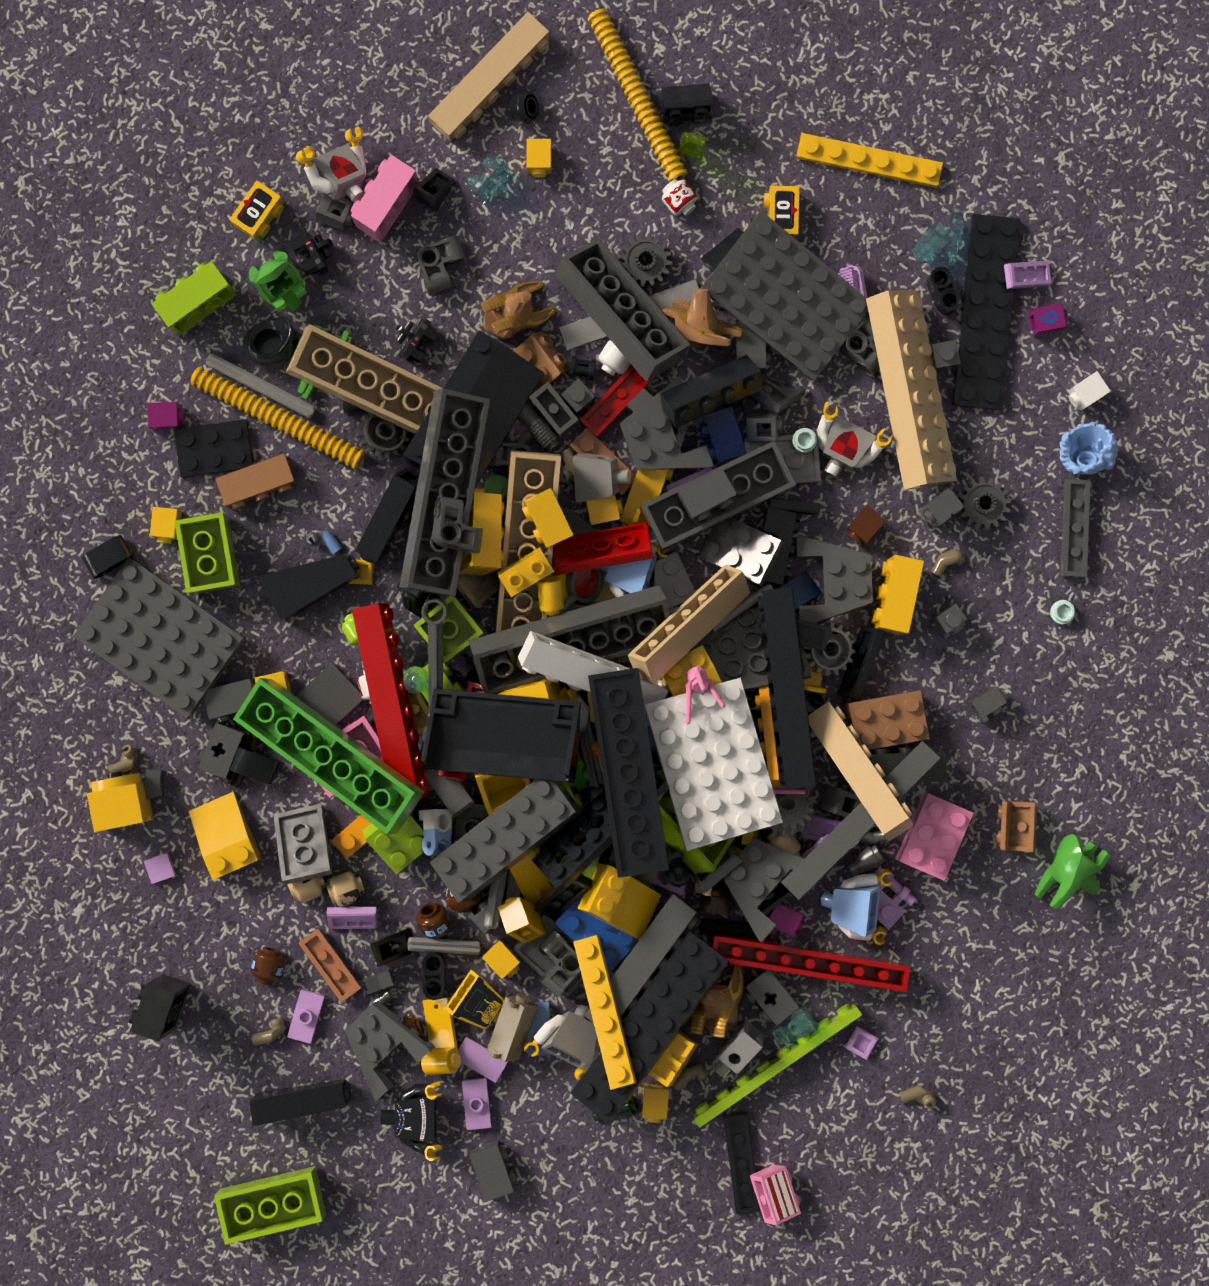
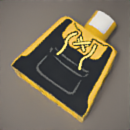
[444,970,504,1029]

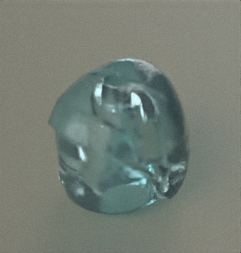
[403,666,428,694]

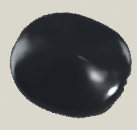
[243,316,299,365]

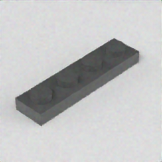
[1060,479,1091,578]

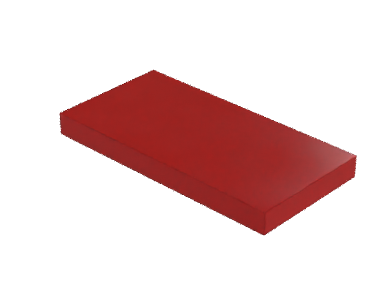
[553,522,653,575]

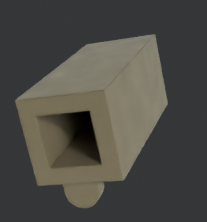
[487,993,538,1062]

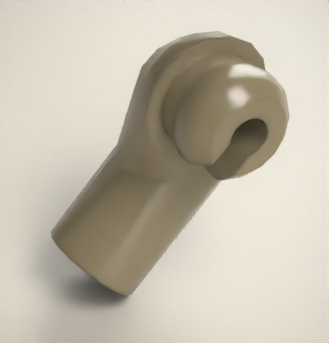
[930,549,965,578]
[108,744,138,774]
[251,1017,286,1046]

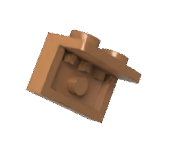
[514,331,570,388]
[997,801,1037,852]

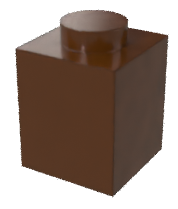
[846,505,885,545]

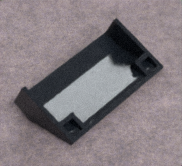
[403,331,544,490]
[421,689,581,783]

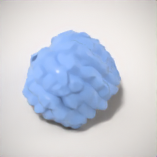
[1059,422,1118,474]

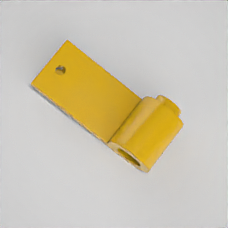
[620,469,674,525]
[537,569,596,615]
[510,846,552,906]
[421,997,461,1075]

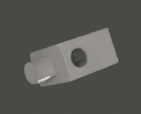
[573,453,631,503]
[713,1019,764,1077]

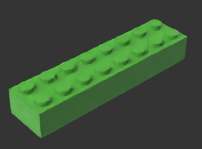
[233,678,424,835]

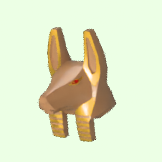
[480,281,557,339]
[662,288,744,347]
[691,964,744,1038]

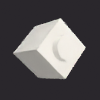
[1068,372,1110,411]

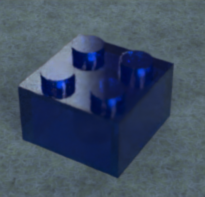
[699,407,747,468]

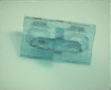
[466,156,511,204]
[912,222,951,265]
[773,1005,819,1044]

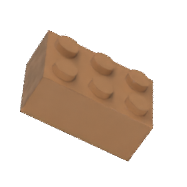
[844,690,930,750]

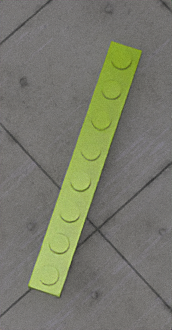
[693,1004,862,1127]

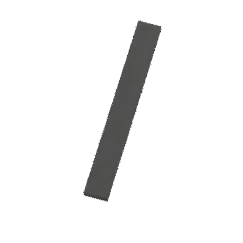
[781,741,941,901]

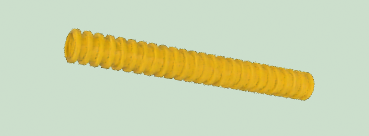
[588,8,688,183]
[191,366,365,469]

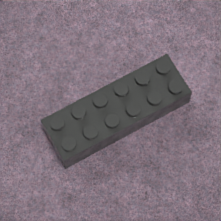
[555,238,690,382]
[641,441,796,551]
[430,780,583,903]
[584,894,702,1023]

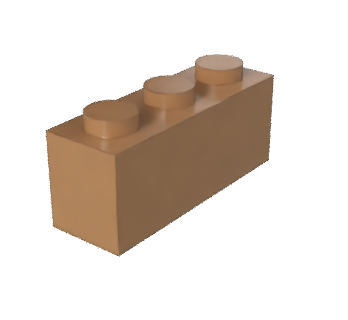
[215,454,298,510]

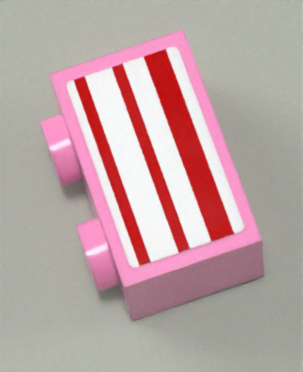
[750,1165,801,1225]

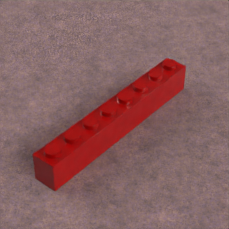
[352,603,429,798]
[711,933,910,992]

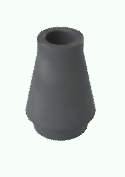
[847,845,886,876]

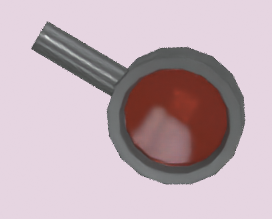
[552,568,604,616]

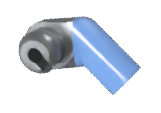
[306,530,343,555]

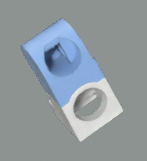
[419,809,452,856]

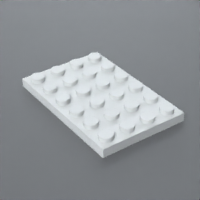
[644,678,783,851]

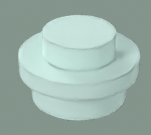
[792,428,817,453]
[1050,600,1075,624]

